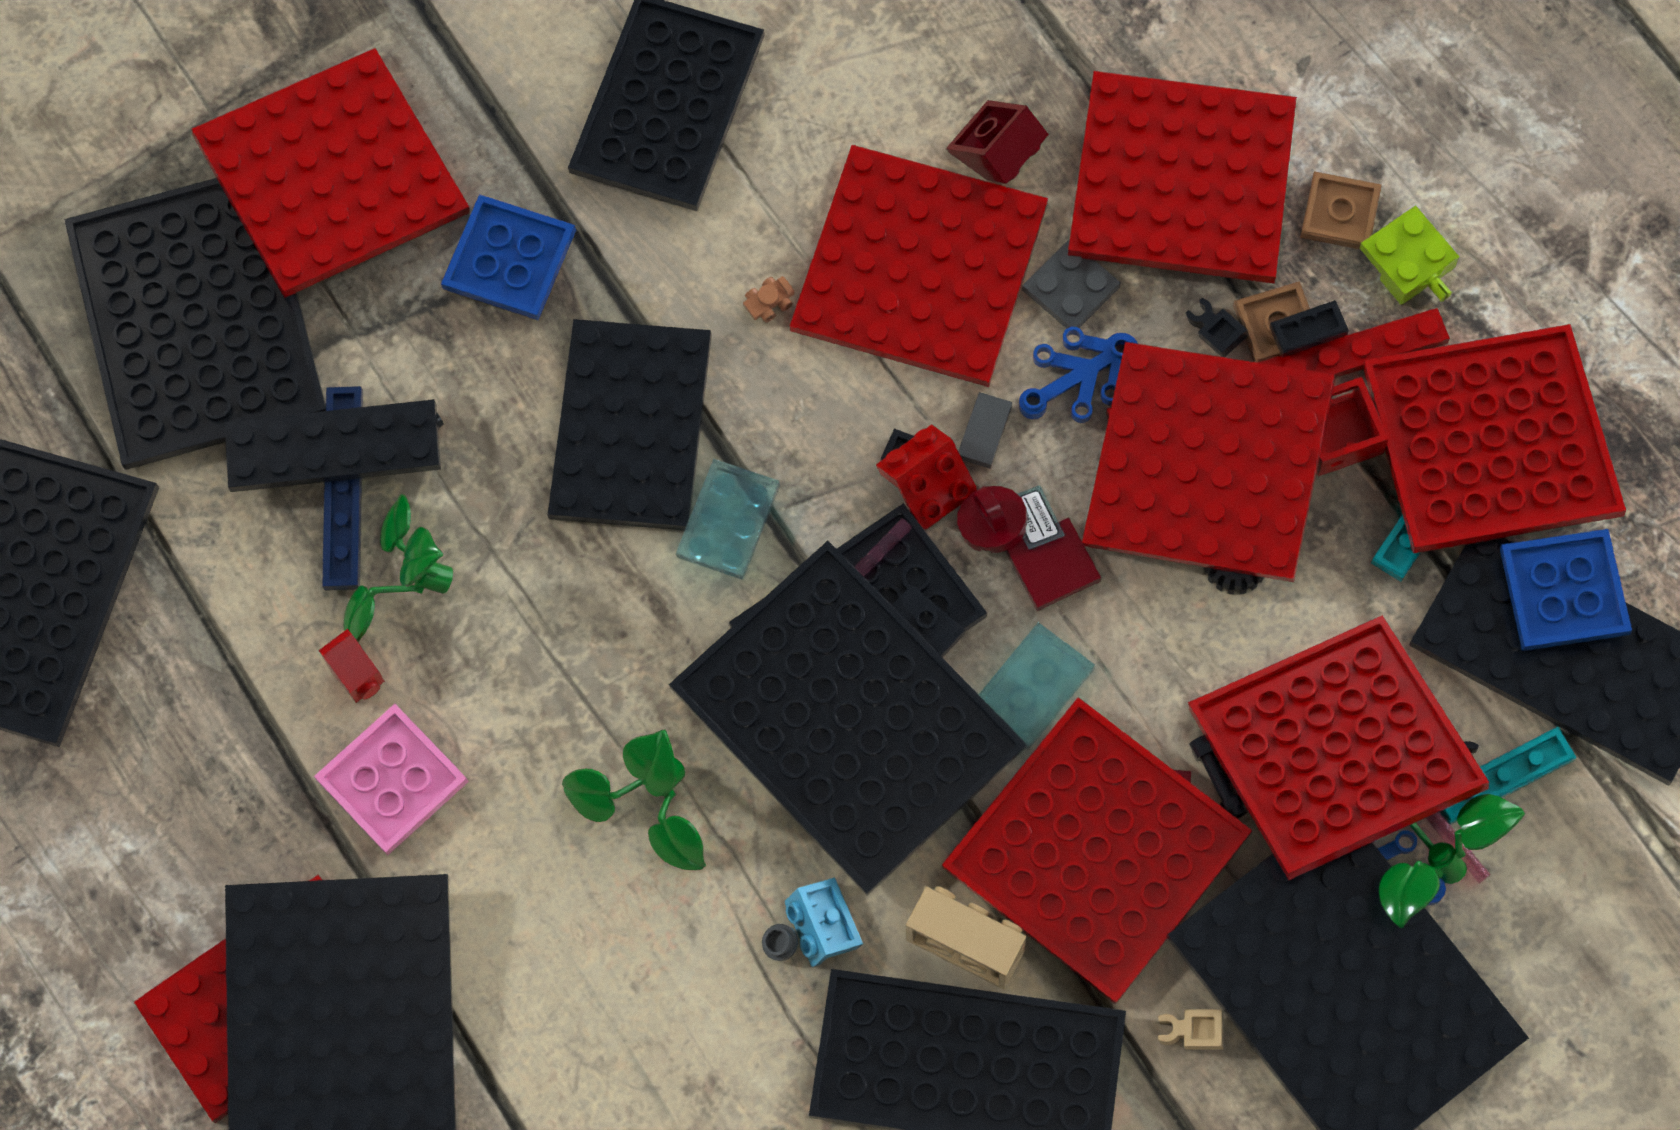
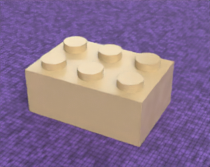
[905,886,1026,990]

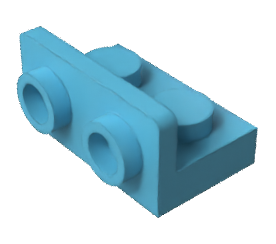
[785,877,863,967]

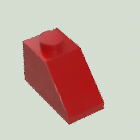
[318,629,385,703]

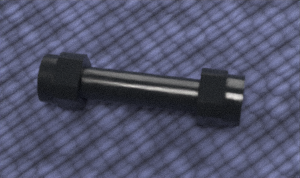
[1189,735,1248,819]

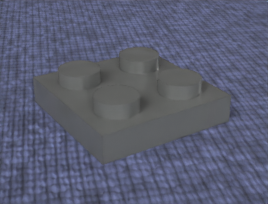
[1022,239,1121,329]

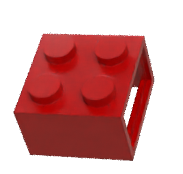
[1316,377,1389,477]

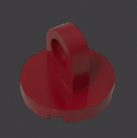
[957,486,1028,553]

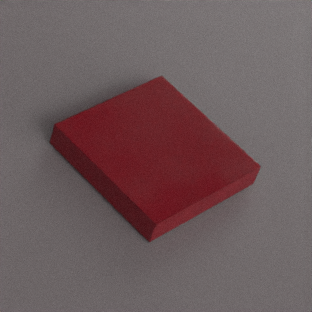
[1005,517,1101,611]

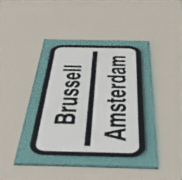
[1018,485,1065,549]

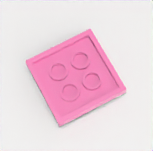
[314,704,469,856]

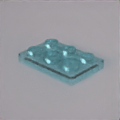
[676,459,780,580]
[979,622,1095,750]

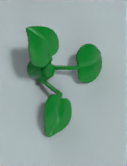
[343,494,453,642]
[562,729,706,870]
[1379,794,1525,928]

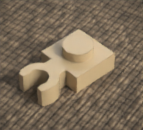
[1158,1009,1224,1050]

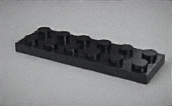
[225,399,441,492]

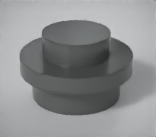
[762,924,798,961]

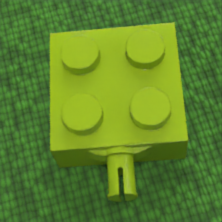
[1360,205,1460,305]

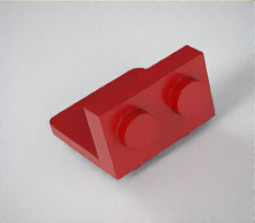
[876,424,977,529]

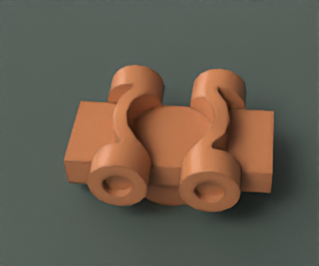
[743,276,794,323]

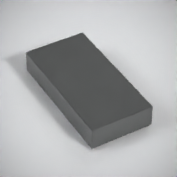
[958,392,1012,469]

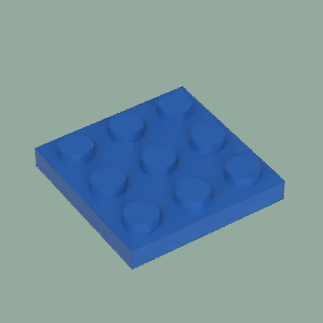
[441,194,576,321]
[1500,529,1632,651]

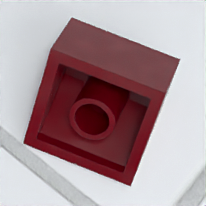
[946,100,1049,184]

